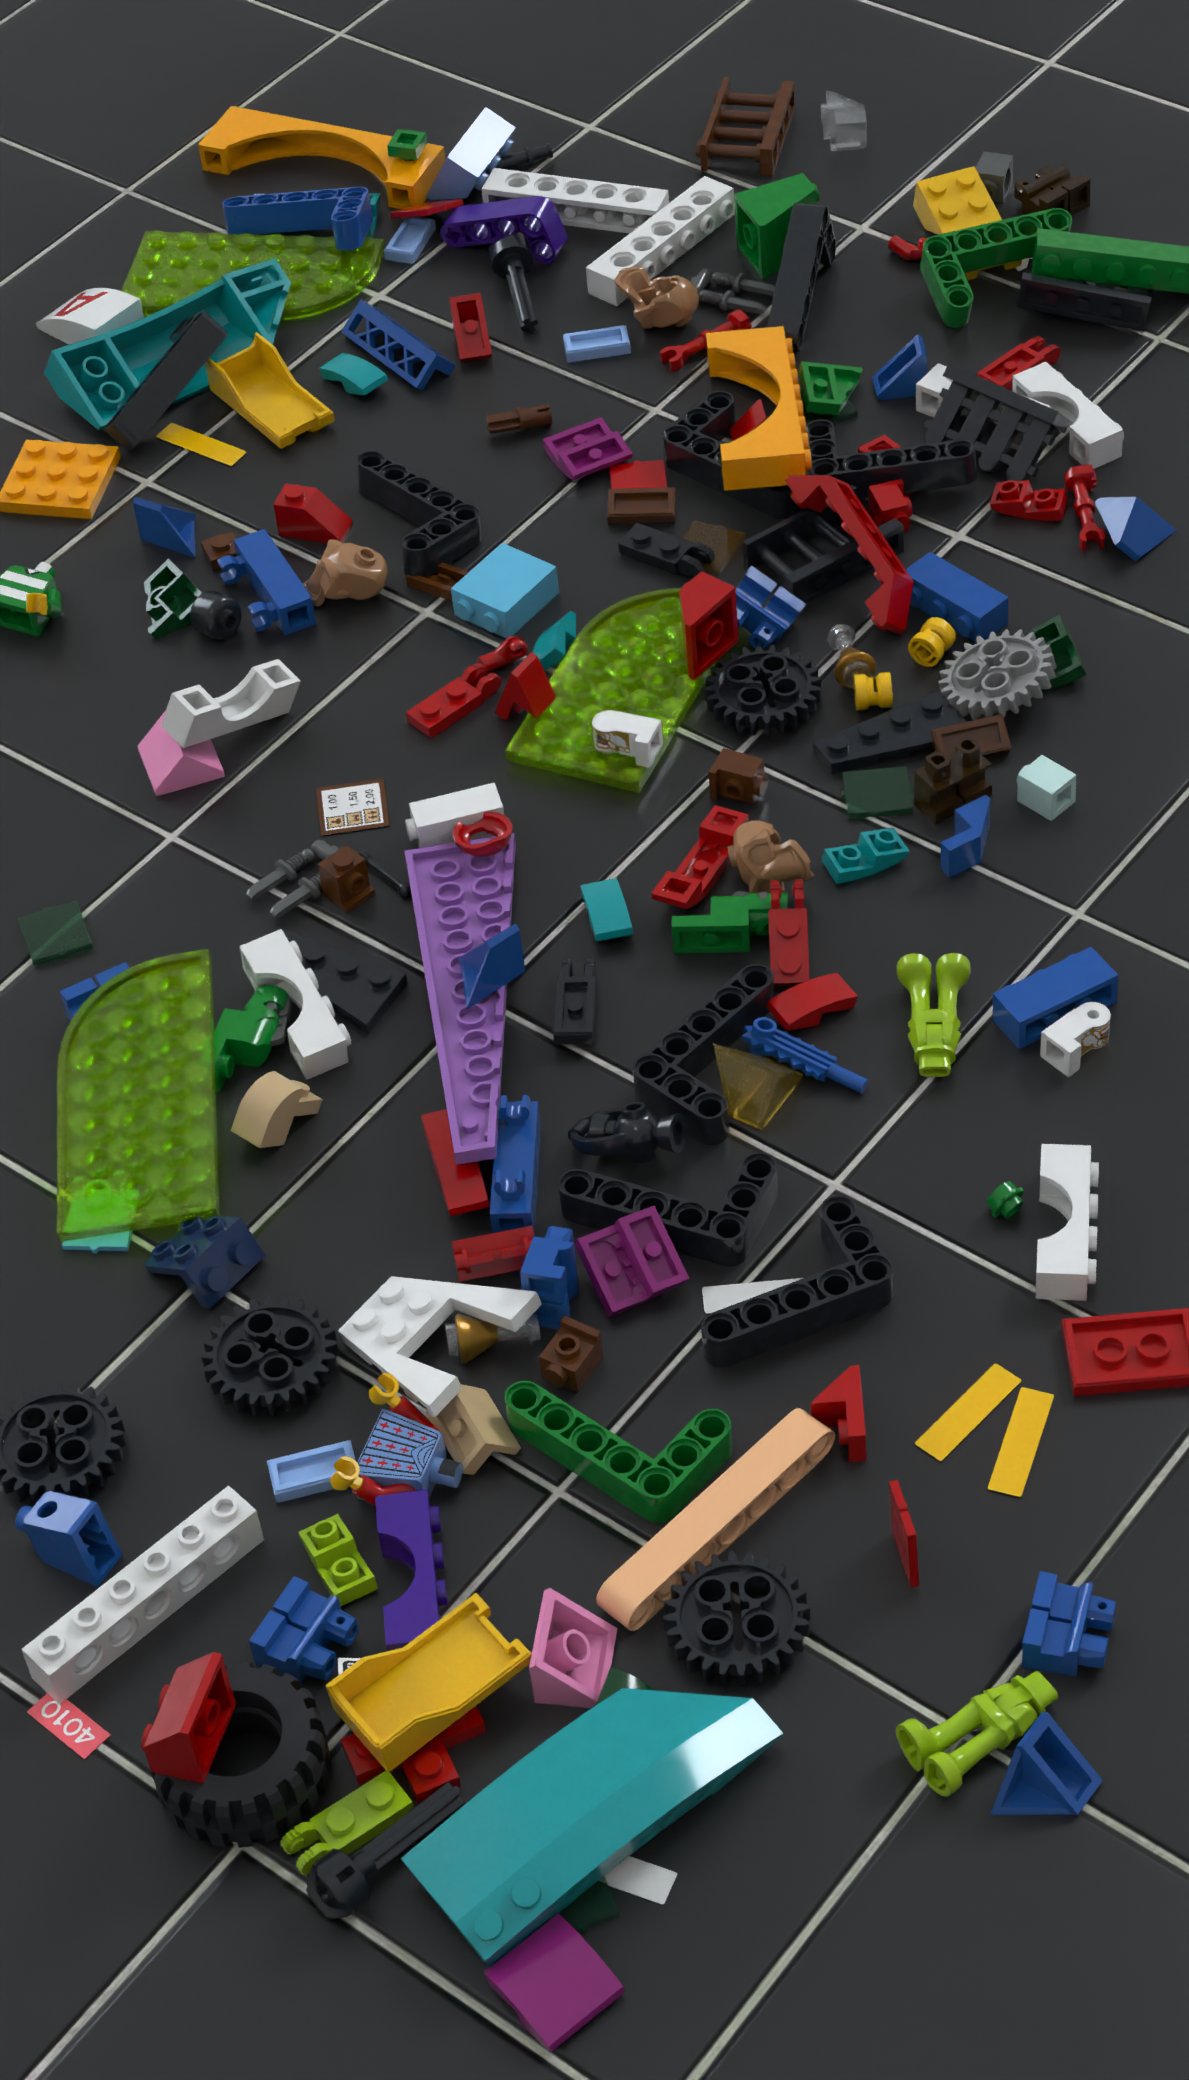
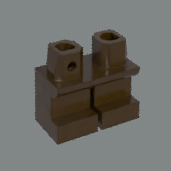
[1014,164,1091,216]
[914,736,992,825]

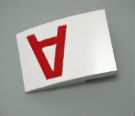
[36,288,144,345]

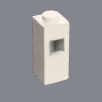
[405,783,504,848]

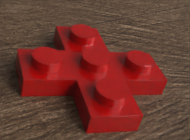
[340,1706,486,1804]

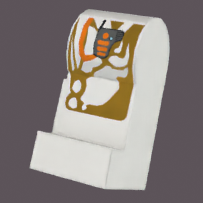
[592,710,663,768]
[1040,1002,1111,1077]

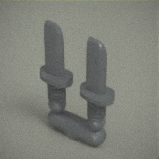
[690,269,776,314]
[246,840,339,918]

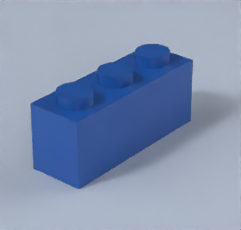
[906,552,1009,643]
[993,947,1119,1049]

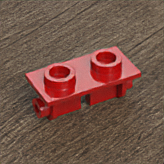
[451,1226,534,1282]

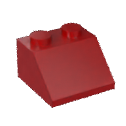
[679,571,739,680]
[141,1652,236,1784]

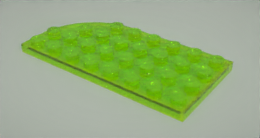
[121,230,385,320]
[505,588,719,793]
[57,949,219,1242]

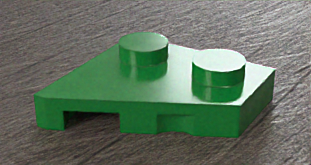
[798,361,863,415]

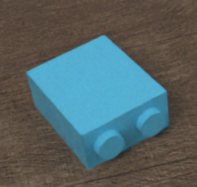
[451,543,559,638]

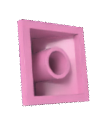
[137,710,225,796]
[529,1588,618,1708]

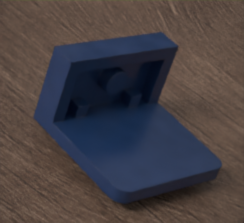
[144,1214,266,1308]

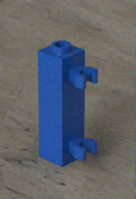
[217,529,316,635]
[490,1095,541,1235]

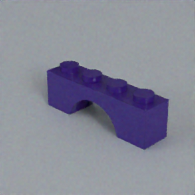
[375,1489,448,1651]

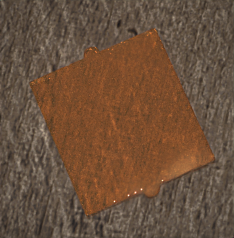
[681,520,745,574]

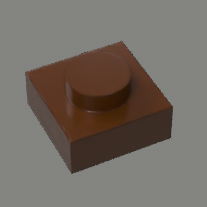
[201,531,236,571]

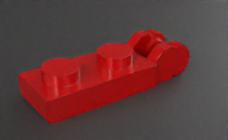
[976,336,1061,390]
[406,663,502,738]
[768,879,810,987]

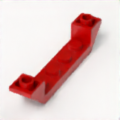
[785,475,914,635]

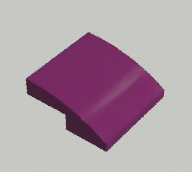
[543,417,633,480]
[574,1206,690,1318]
[484,1913,625,2053]

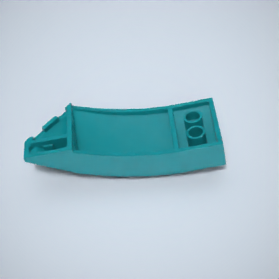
[44,258,291,430]
[401,1688,783,1968]

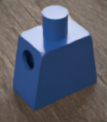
[15,1491,123,1587]

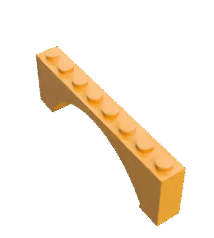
[198,106,446,209]
[706,326,812,491]

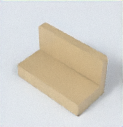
[425,1384,521,1475]

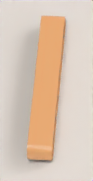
[596,1408,836,1631]

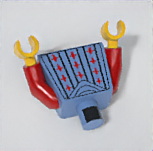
[330,1373,463,1507]

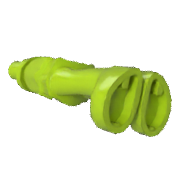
[897,953,971,1077]
[896,1671,1058,1796]

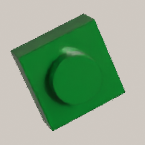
[387,129,427,160]

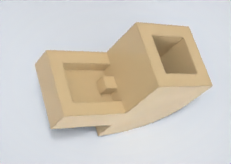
[231,1071,323,1148]

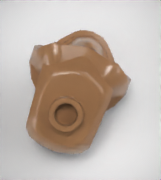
[614,266,699,329]
[303,539,388,607]
[728,820,814,893]

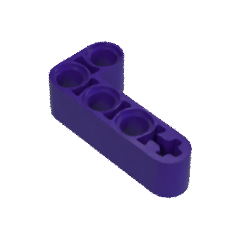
[440,196,568,264]

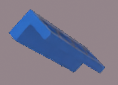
[341,300,456,391]

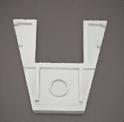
[338,1276,542,1417]

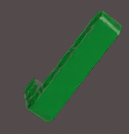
[920,208,1073,328]
[504,1381,733,1523]

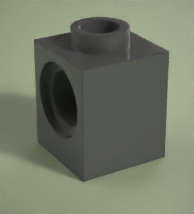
[976,151,1013,203]

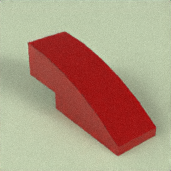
[421,1109,490,1216]

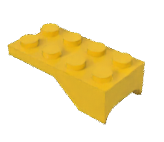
[913,166,1022,280]
[205,332,335,449]
[325,1593,532,1773]

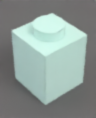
[1017,755,1076,821]

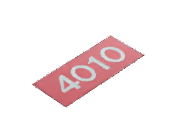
[27,1693,111,1760]

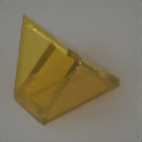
[713,1043,803,1130]

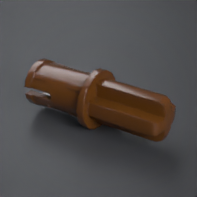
[486,403,552,434]

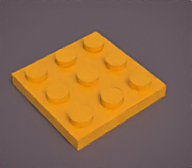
[0,440,121,519]

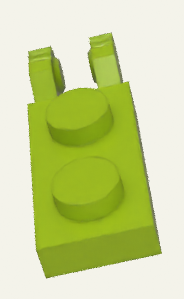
[280,1771,414,1876]

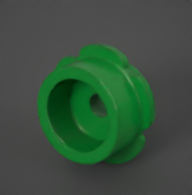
[986,1181,1024,1219]

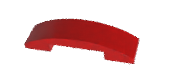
[651,805,749,909]

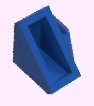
[872,334,927,400]
[133,496,196,558]
[1095,497,1177,562]
[457,923,526,1009]
[990,1712,1103,1815]

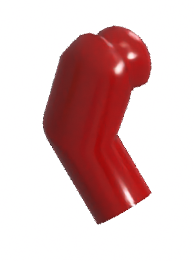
[888,235,927,260]
[477,636,528,673]

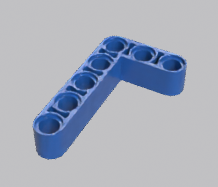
[222,187,373,250]

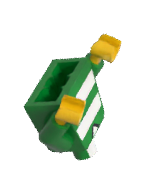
[0,562,62,637]

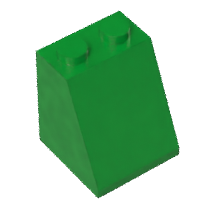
[734,173,820,279]

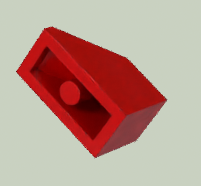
[273,484,353,544]

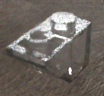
[820,91,867,151]

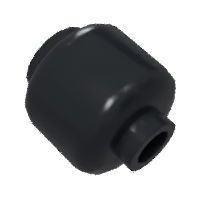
[190,591,242,640]

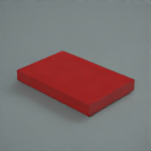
[1061,1308,1189,1396]

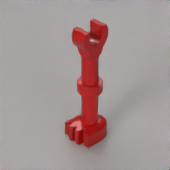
[659,309,752,372]
[1063,464,1106,551]

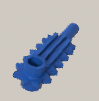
[741,1017,869,1094]

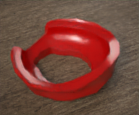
[453,811,514,857]

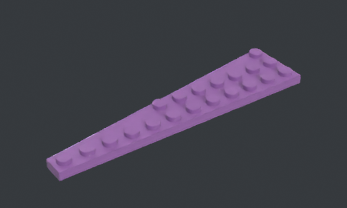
[405,833,516,1165]

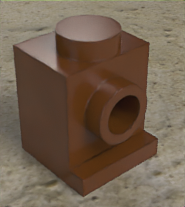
[708,748,768,805]
[318,845,376,914]
[539,1315,604,1393]

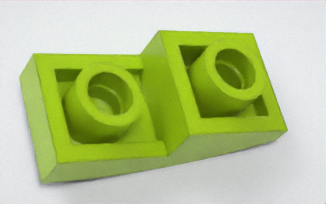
[298,1514,378,1607]

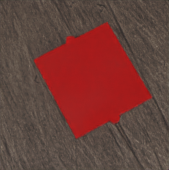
[390,199,464,219]
[610,460,667,489]
[889,1480,919,1588]

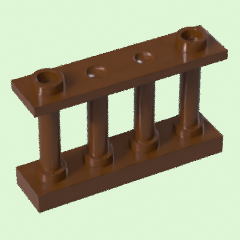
[696,77,795,176]

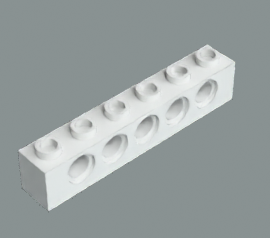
[482,168,669,234]
[586,176,735,306]
[22,1485,264,1704]

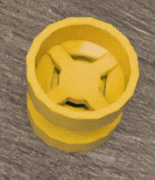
[908,617,956,667]
[854,672,893,711]

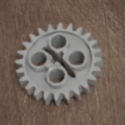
[938,629,1057,720]

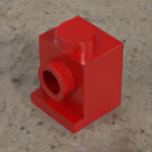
[869,479,913,532]

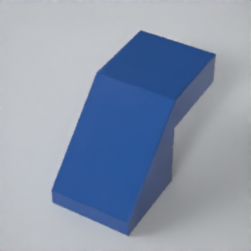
[941,795,990,878]

